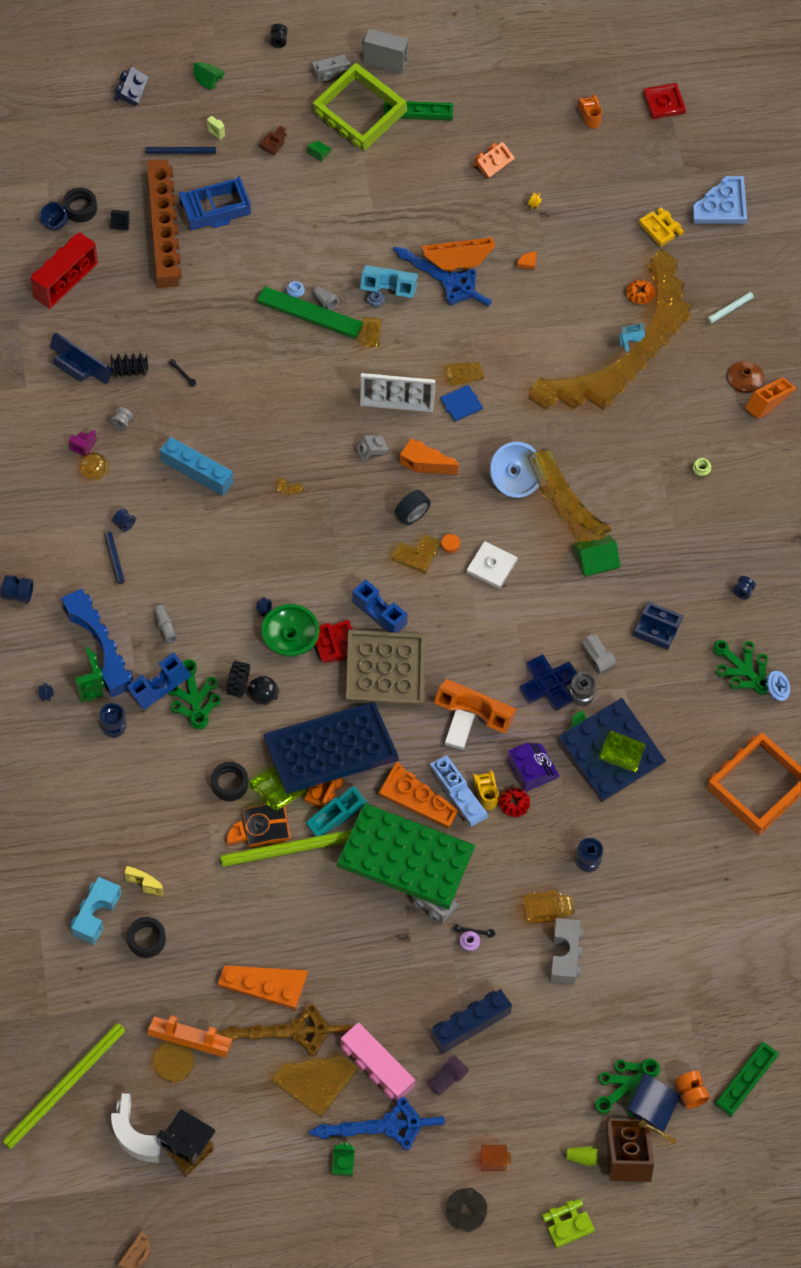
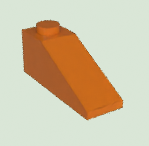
[745,377,796,419]

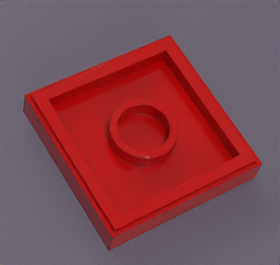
[643,83,686,119]

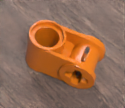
[578,94,602,128]

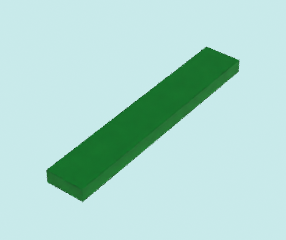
[257,286,364,339]

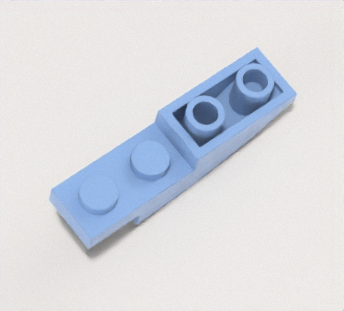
[430,755,488,827]

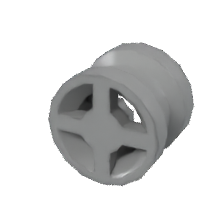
[110,407,133,430]

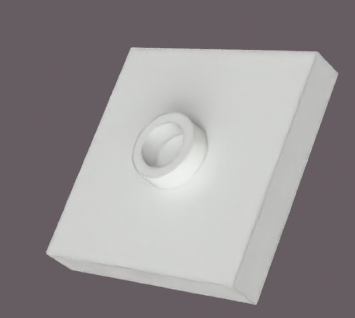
[466,541,518,589]

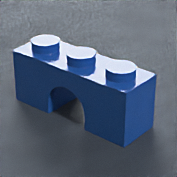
[352,579,408,633]
[127,652,191,710]

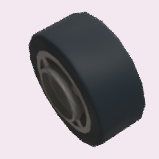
[395,490,431,525]

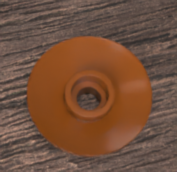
[727,361,764,393]

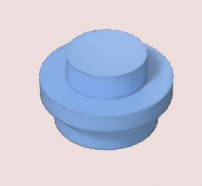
[286,281,305,298]

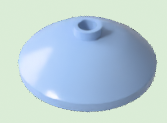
[490,442,544,498]

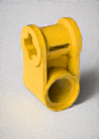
[473,770,498,810]

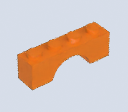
[434,679,517,734]

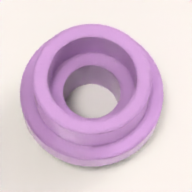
[460,931,480,951]

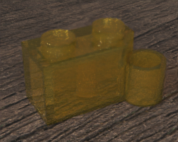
[522,889,575,925]

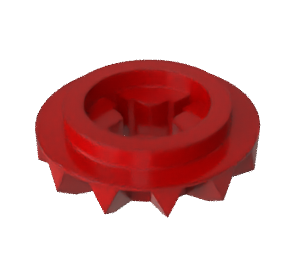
[499,787,530,817]

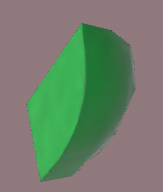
[193,62,225,90]

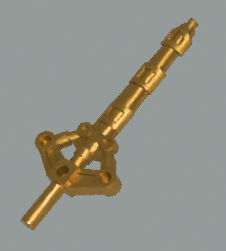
[218,1004,352,1056]

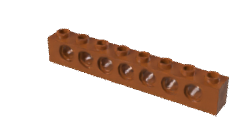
[147,159,182,288]

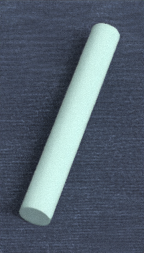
[707,292,754,324]

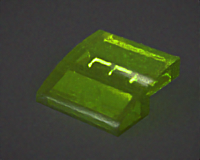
[249,766,306,810]

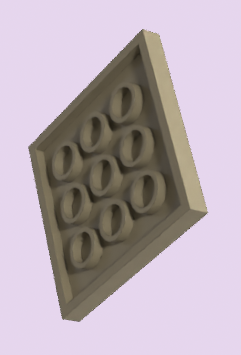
[346,630,425,707]

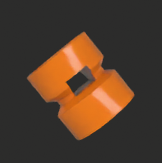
[674,1071,710,1109]

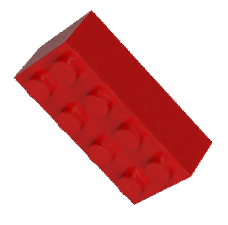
[30,232,98,309]

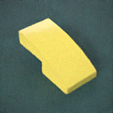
[125,866,163,897]

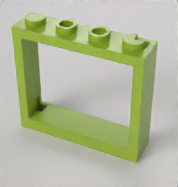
[313,63,407,152]

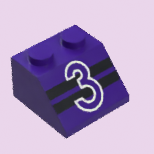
[507,743,560,792]

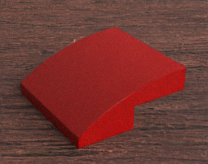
[316,619,352,663]

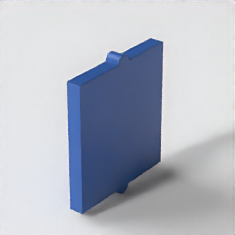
[440,385,483,422]

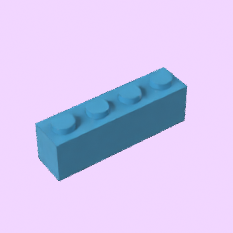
[160,437,233,496]

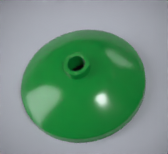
[262,604,319,657]

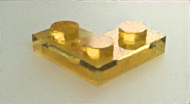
[391,534,442,575]

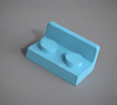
[619,323,645,352]

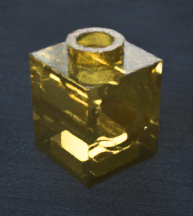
[362,317,382,347]

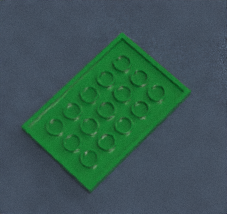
[336,803,475,910]

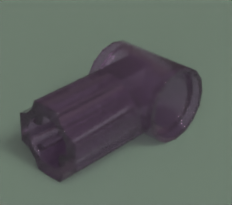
[427,1055,469,1097]

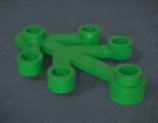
[713,640,769,695]
[168,659,221,730]
[595,1058,660,1117]

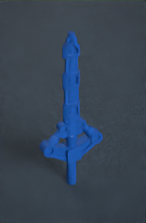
[393,246,492,307]
[309,1097,445,1151]

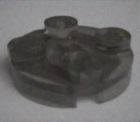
[445,1188,487,1232]

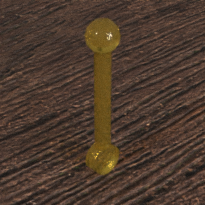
[638,1119,677,1144]

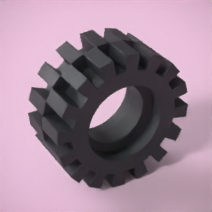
[226,660,250,698]

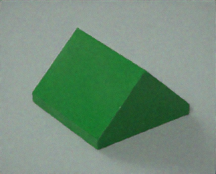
[573,535,621,577]

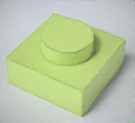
[207,116,225,140]

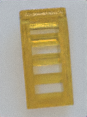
[444,362,484,386]

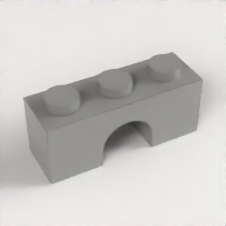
[550,918,583,984]

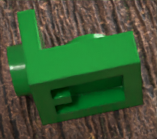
[332,1142,355,1177]

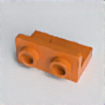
[472,142,515,179]
[304,778,344,809]

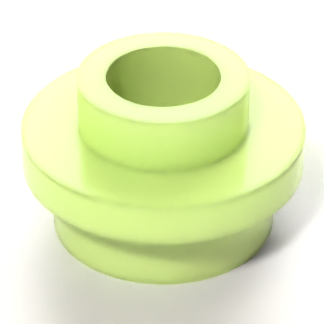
[692,458,711,476]

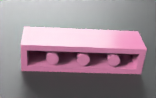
[340,1022,416,1102]

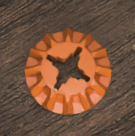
[626,278,655,304]

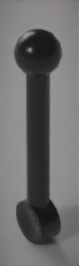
[169,359,196,387]
[453,924,495,938]

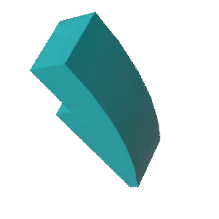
[306,786,369,836]

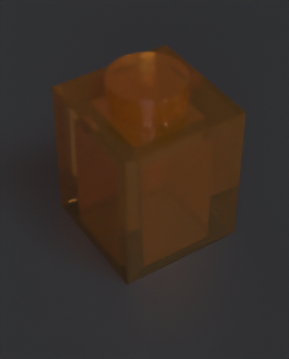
[481,1145,511,1171]

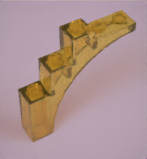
[527,448,612,542]

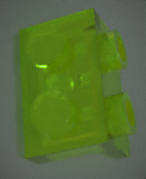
[599,730,646,773]

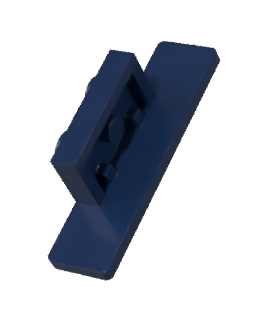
[50,332,112,384]

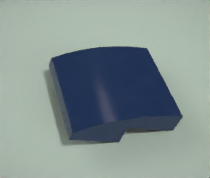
[633,601,684,650]
[626,1074,680,1132]

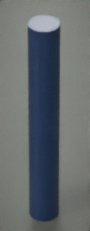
[105,532,125,584]

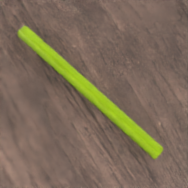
[221,829,352,867]
[3,1023,125,1149]

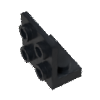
[156,1109,215,1166]

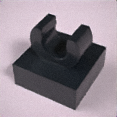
[111,210,130,230]

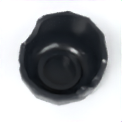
[248,676,279,705]

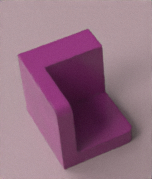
[69,430,97,457]

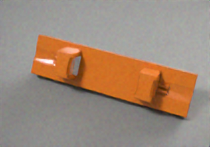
[147,1015,232,1058]

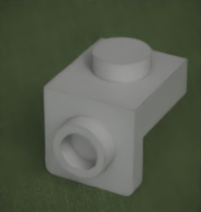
[356,435,389,461]

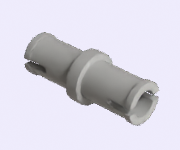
[154,605,177,643]

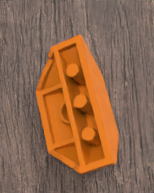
[421,237,495,271]

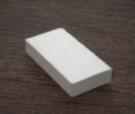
[445,710,475,751]

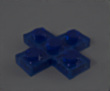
[519,654,577,711]

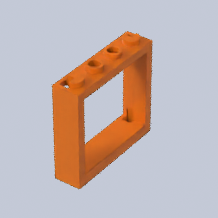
[707,732,801,836]

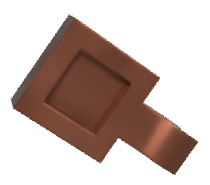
[260,125,287,156]

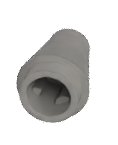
[313,286,339,310]

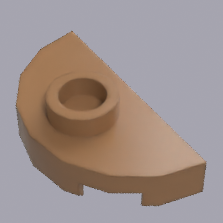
[117,1230,151,1268]

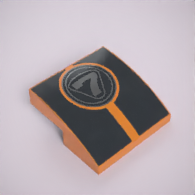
[243,802,291,848]

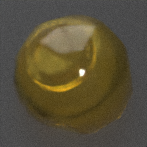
[79,452,109,480]

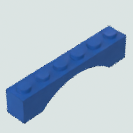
[61,589,133,698]

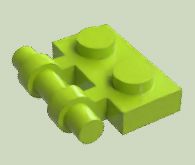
[542,1198,595,1249]

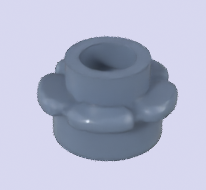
[367,291,385,308]

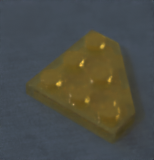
[272,1056,359,1118]

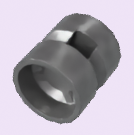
[569,672,596,706]

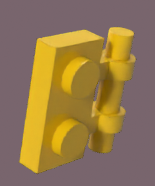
[639,207,684,247]

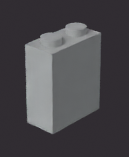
[361,28,409,74]

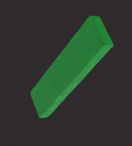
[384,101,453,121]
[715,1042,780,1117]

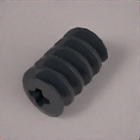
[110,353,148,378]

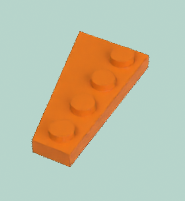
[379,762,458,829]
[218,966,308,1010]

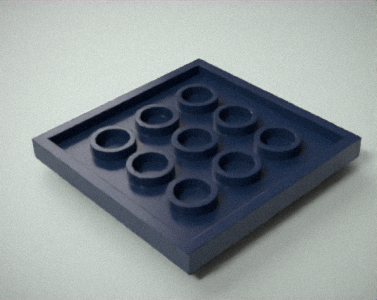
[558,698,666,802]

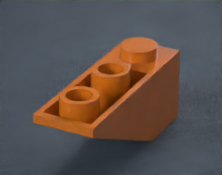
[399,438,459,475]

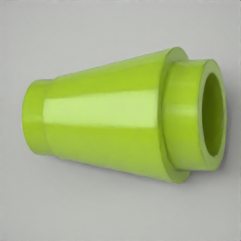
[567,1146,598,1167]

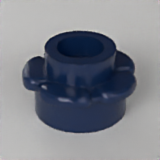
[256,597,272,616]
[38,683,54,701]

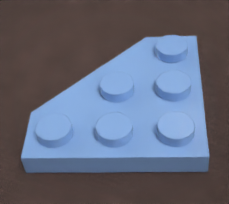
[693,176,747,224]

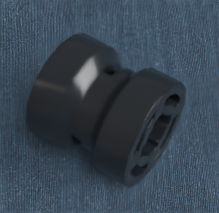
[269,23,288,48]

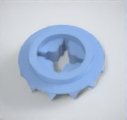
[765,671,790,702]

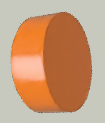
[441,534,460,553]

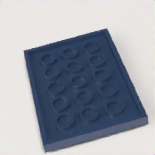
[263,702,399,794]

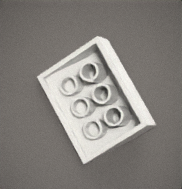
[360,373,436,412]

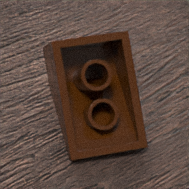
[606,1118,654,1182]

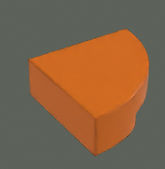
[517,252,537,270]
[227,821,247,846]

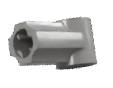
[582,635,616,674]

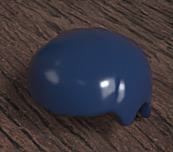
[40,202,68,231]

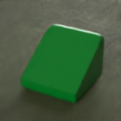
[307,140,332,162]

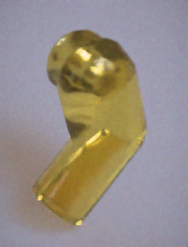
[276,478,304,495]

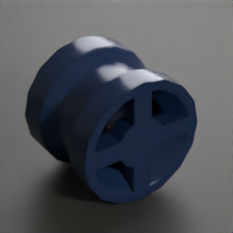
[112,508,136,532]
[732,576,756,599]

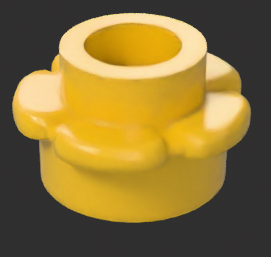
[527,192,542,209]

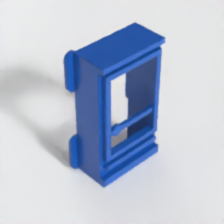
[179,176,251,230]

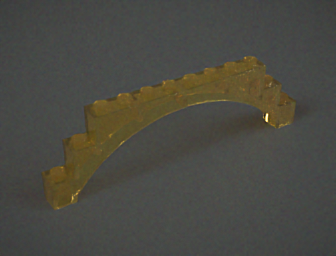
[529,249,691,410]

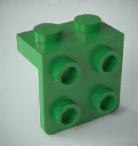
[75,647,105,702]

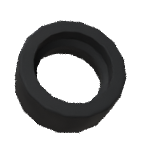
[63,187,97,223]
[211,762,248,801]
[127,917,166,958]

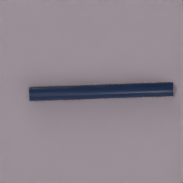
[146,147,216,154]

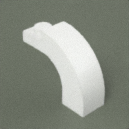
[111,1093,161,1163]

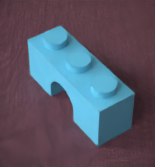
[360,265,418,298]
[70,877,122,945]

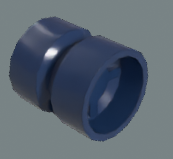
[1,574,34,603]
[99,703,126,738]
[576,837,603,872]

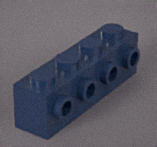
[431,989,512,1054]

